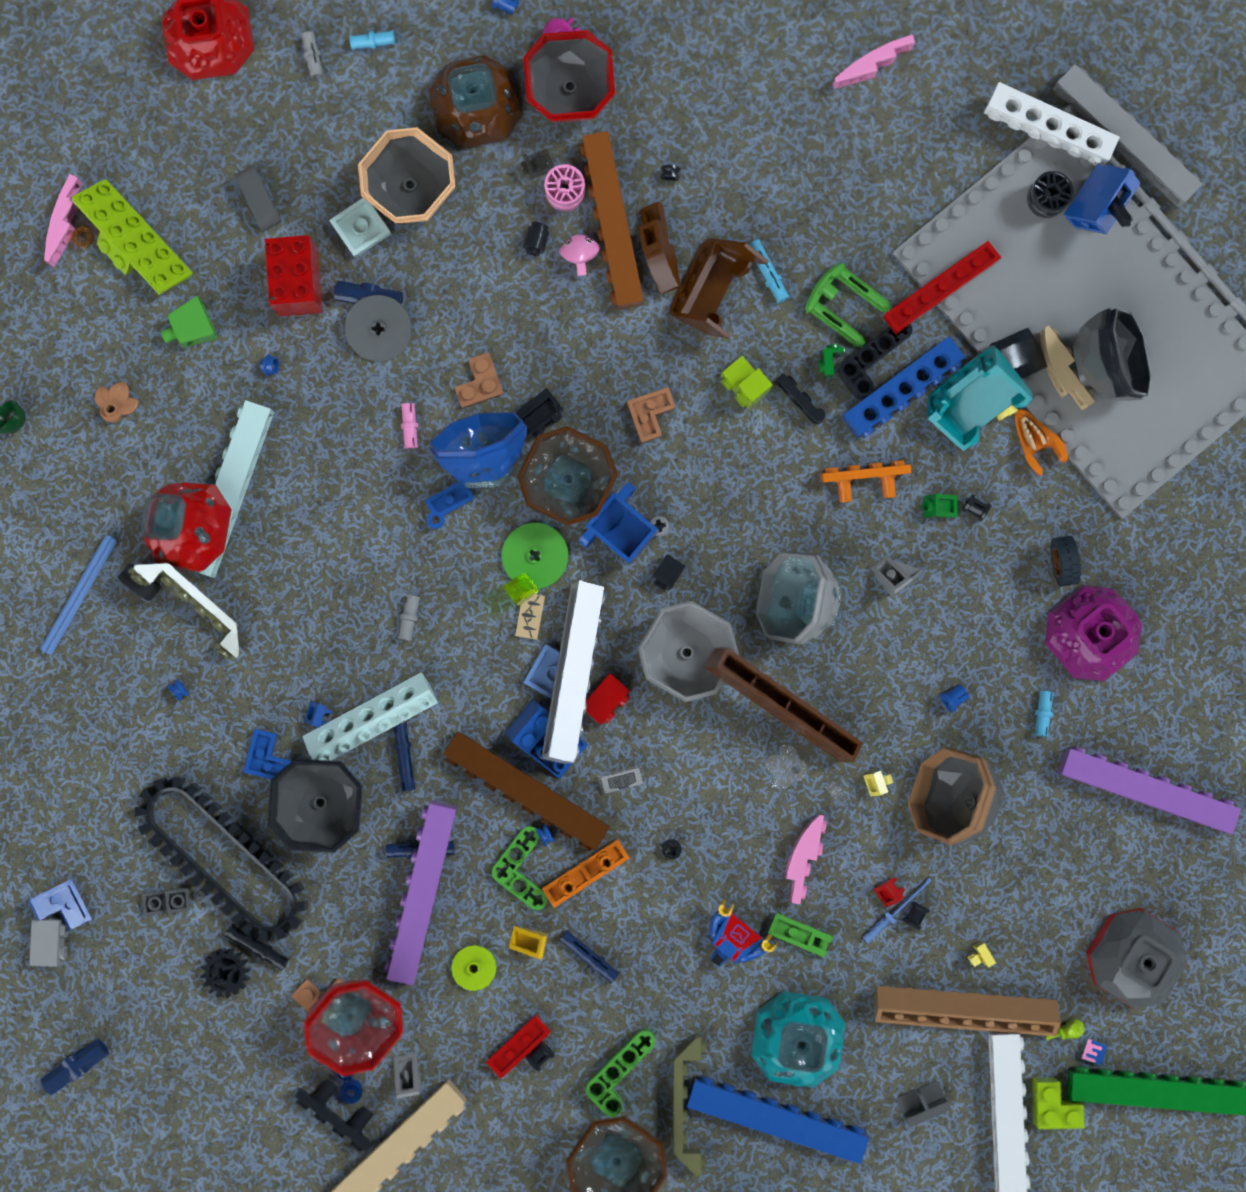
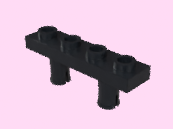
[295,1079,374,1152]

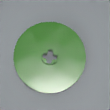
[502,523,568,589]

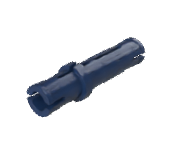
[393,722,416,791]
[386,840,455,859]
[559,930,620,984]

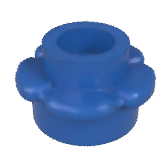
[260,354,279,376]

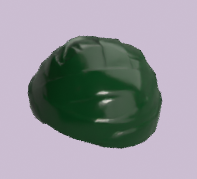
[0,400,26,434]

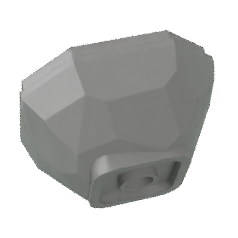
[638,601,739,702]

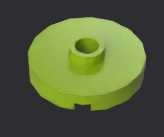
[451,945,497,991]

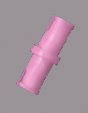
[401,403,419,449]

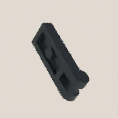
[775,373,826,425]

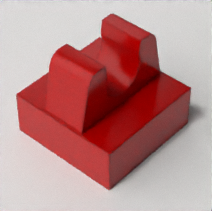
[873,877,905,907]

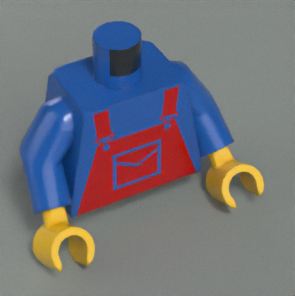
[709,899,778,967]

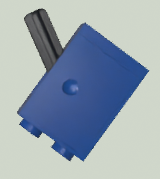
[1063,164,1141,235]

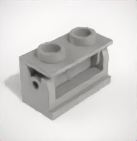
[29,918,68,967]

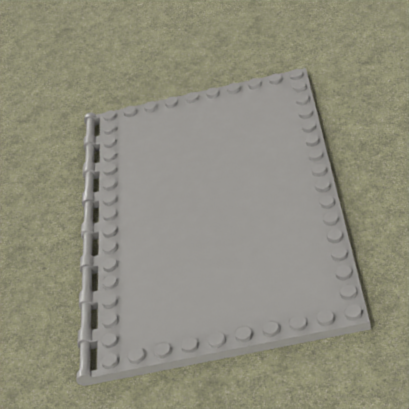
[892,104,1246,519]

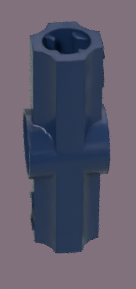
[334,281,403,304]
[40,1038,109,1095]

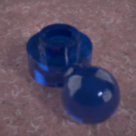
[336,1072,363,1104]

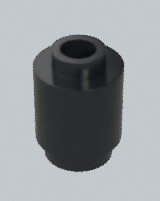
[523,221,549,256]

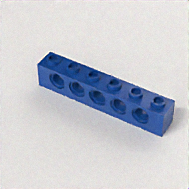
[841,336,965,438]

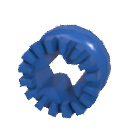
[168,679,189,701]
[536,824,555,846]

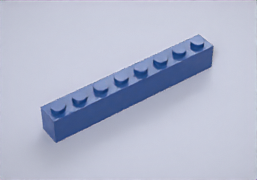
[686,1075,869,1164]

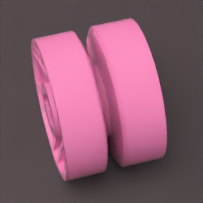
[545,164,585,211]

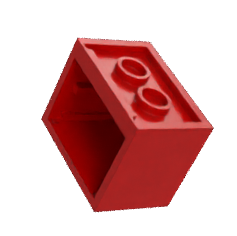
[264,235,323,317]

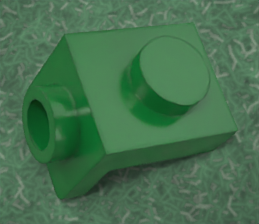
[818,344,845,378]

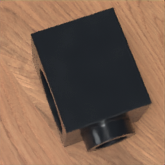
[652,554,686,591]

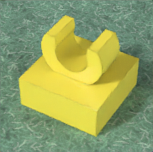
[863,771,894,797]
[967,941,996,968]

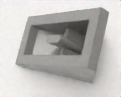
[394,1053,422,1098]

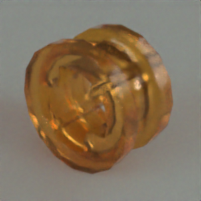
[71,227,94,248]

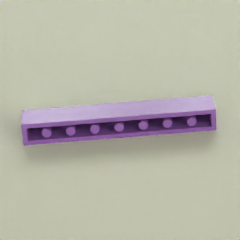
[1057,746,1241,834]
[384,800,457,985]

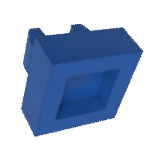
[304,701,333,728]

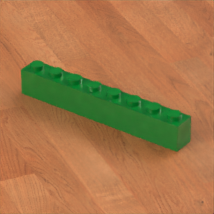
[1066,1066,1246,1116]

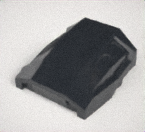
[989,328,1047,379]

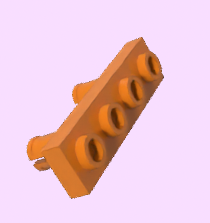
[820,460,912,503]
[542,839,630,908]

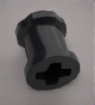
[962,494,991,522]
[902,901,930,930]
[525,1041,555,1072]

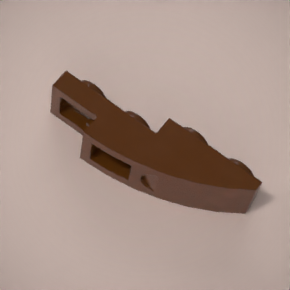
[638,201,681,294]

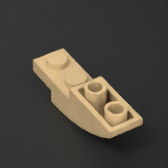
[1040,325,1095,410]

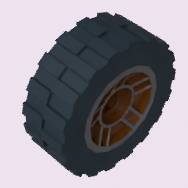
[1050,535,1081,587]

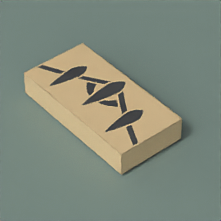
[515,592,545,640]

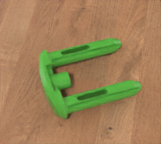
[805,263,892,347]

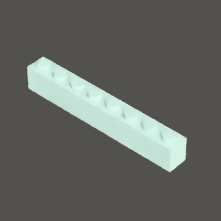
[195,400,274,578]

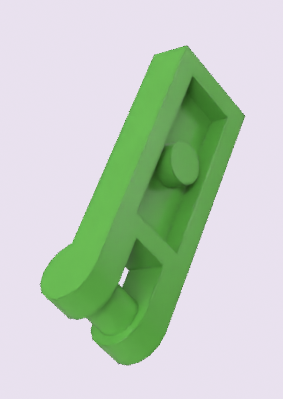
[767,912,834,957]

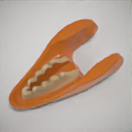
[1015,409,1068,476]

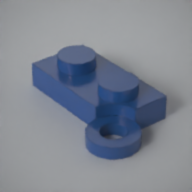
[425,482,475,529]

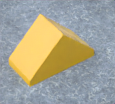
[509,926,548,959]

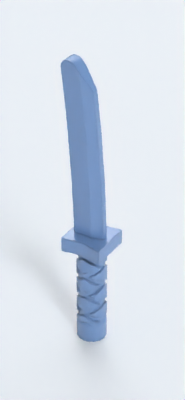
[862,878,931,943]

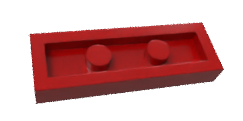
[486,1014,551,1079]

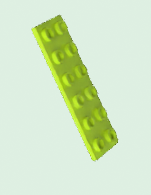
[71,179,193,294]

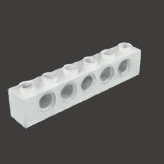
[984,82,1120,166]

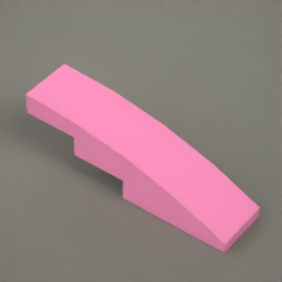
[833,34,915,89]
[44,174,83,267]

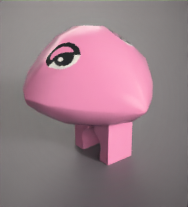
[559,234,601,276]

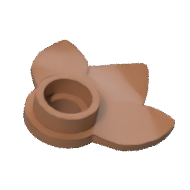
[95,382,139,422]

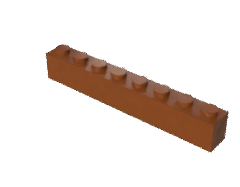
[579,131,644,310]

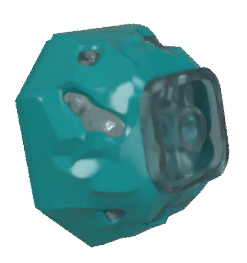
[750,991,846,1088]

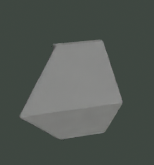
[870,555,924,596]

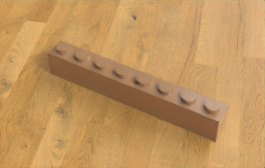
[874,986,1061,1036]

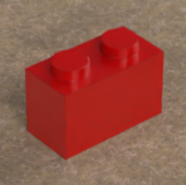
[585,674,631,725]

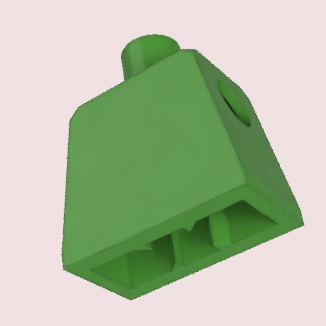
[161,296,218,348]

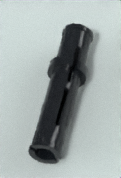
[224,924,290,972]

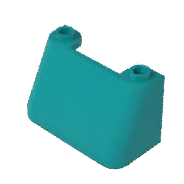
[927,345,1033,451]

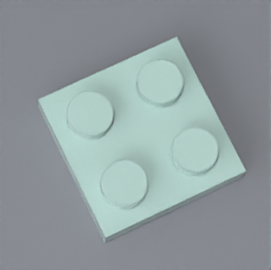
[329,198,391,258]

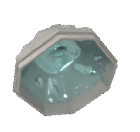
[755,551,842,644]

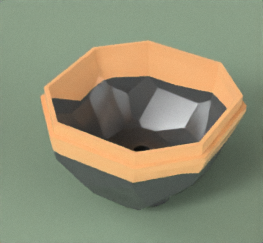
[358,127,455,224]

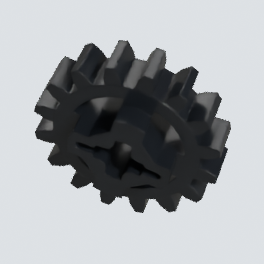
[200,948,251,998]

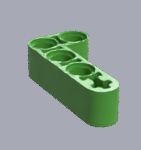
[586,1028,655,1117]

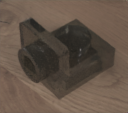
[520,149,554,180]

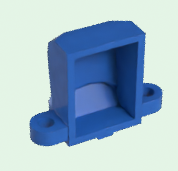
[579,482,659,564]

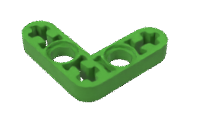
[492,826,548,910]

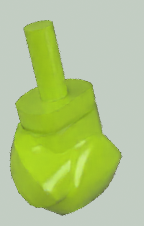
[1045,1019,1084,1040]

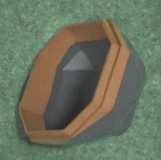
[907,747,1004,846]

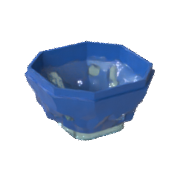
[429,412,527,488]

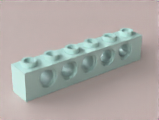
[303,672,438,760]

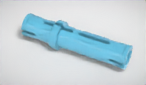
[749,239,790,304]

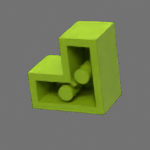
[721,356,773,409]
[1032,1077,1084,1129]

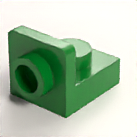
[922,494,958,518]

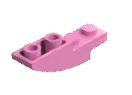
[784,814,827,904]

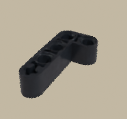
[838,324,913,400]

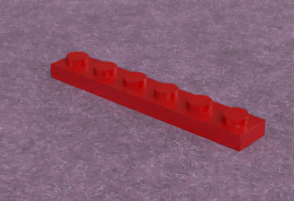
[883,241,1002,334]

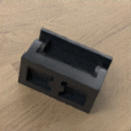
[516,388,564,439]

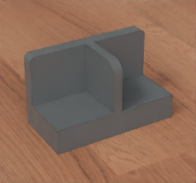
[897,1081,952,1127]

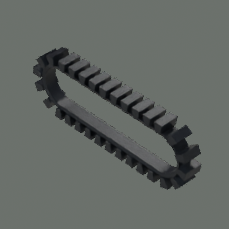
[135,776,308,942]

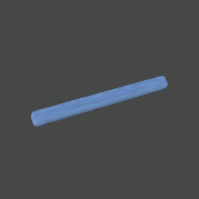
[40,535,117,654]

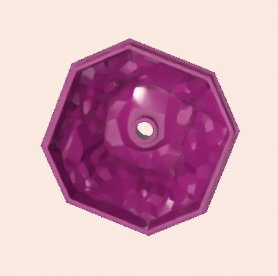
[1045,585,1142,682]

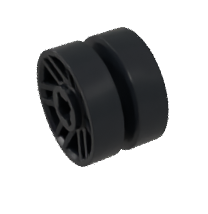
[1027,171,1074,218]

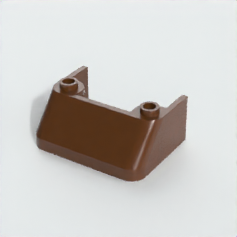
[669,238,769,339]

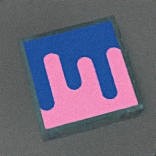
[1079,1037,1109,1067]

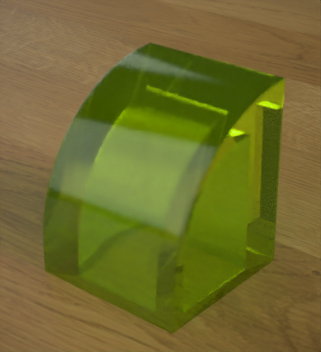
[503,573,540,607]

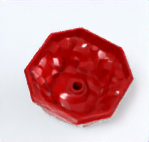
[162,0,254,80]

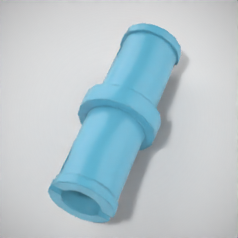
[350,30,396,50]
[1034,691,1054,737]

